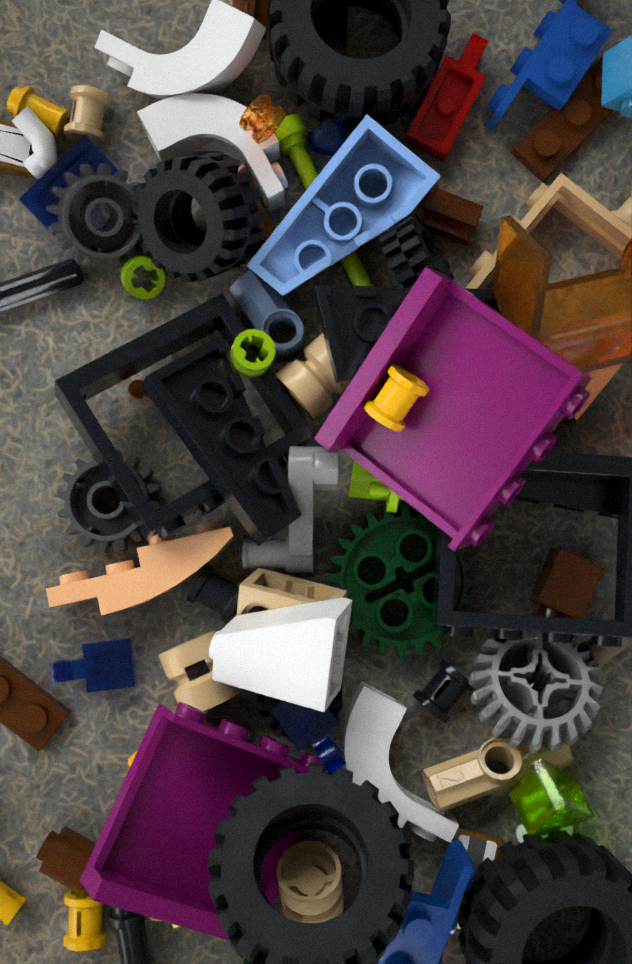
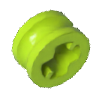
[120,255,166,300]
[229,329,276,378]

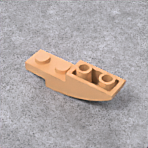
[46,520,236,616]

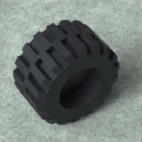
[133,152,264,282]

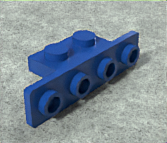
[484,0,612,131]
[370,839,475,964]

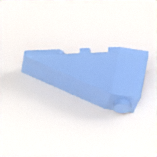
[246,114,440,296]

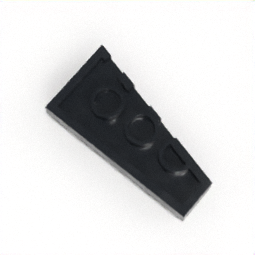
[312,285,522,383]
[141,336,302,546]

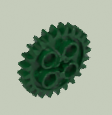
[326,503,481,658]

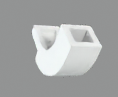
[94,0,266,100]
[137,93,289,213]
[343,681,459,843]

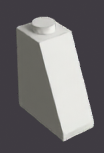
[209,597,352,712]

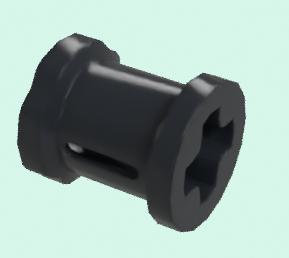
[186,564,239,624]
[412,659,474,723]

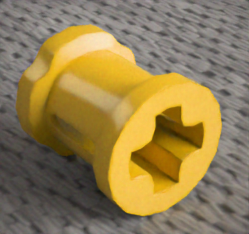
[364,364,430,432]
[63,889,108,951]

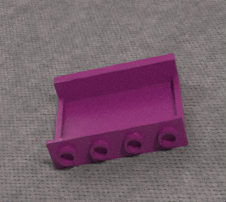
[314,267,592,551]
[79,702,332,941]

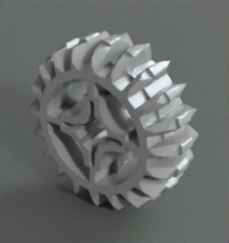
[469,631,603,754]

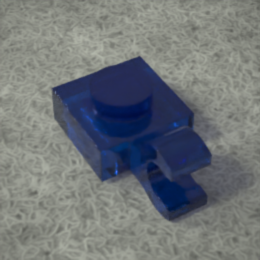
[49,637,137,693]
[271,700,346,774]

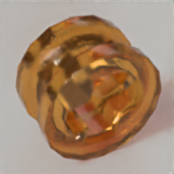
[239,93,286,144]

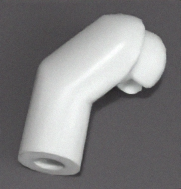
[12,106,59,179]

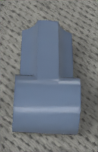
[228,269,304,361]

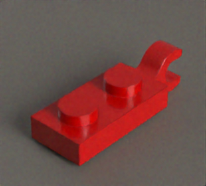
[404,33,489,161]

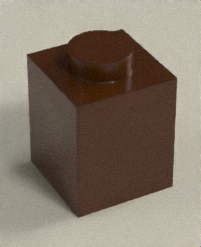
[529,549,604,619]

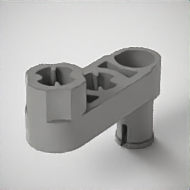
[242,446,339,574]

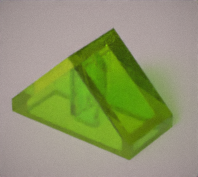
[508,758,595,836]

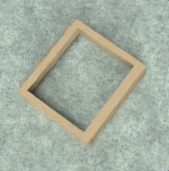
[466,173,632,426]

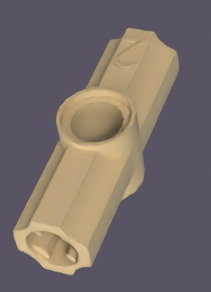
[422,737,573,814]

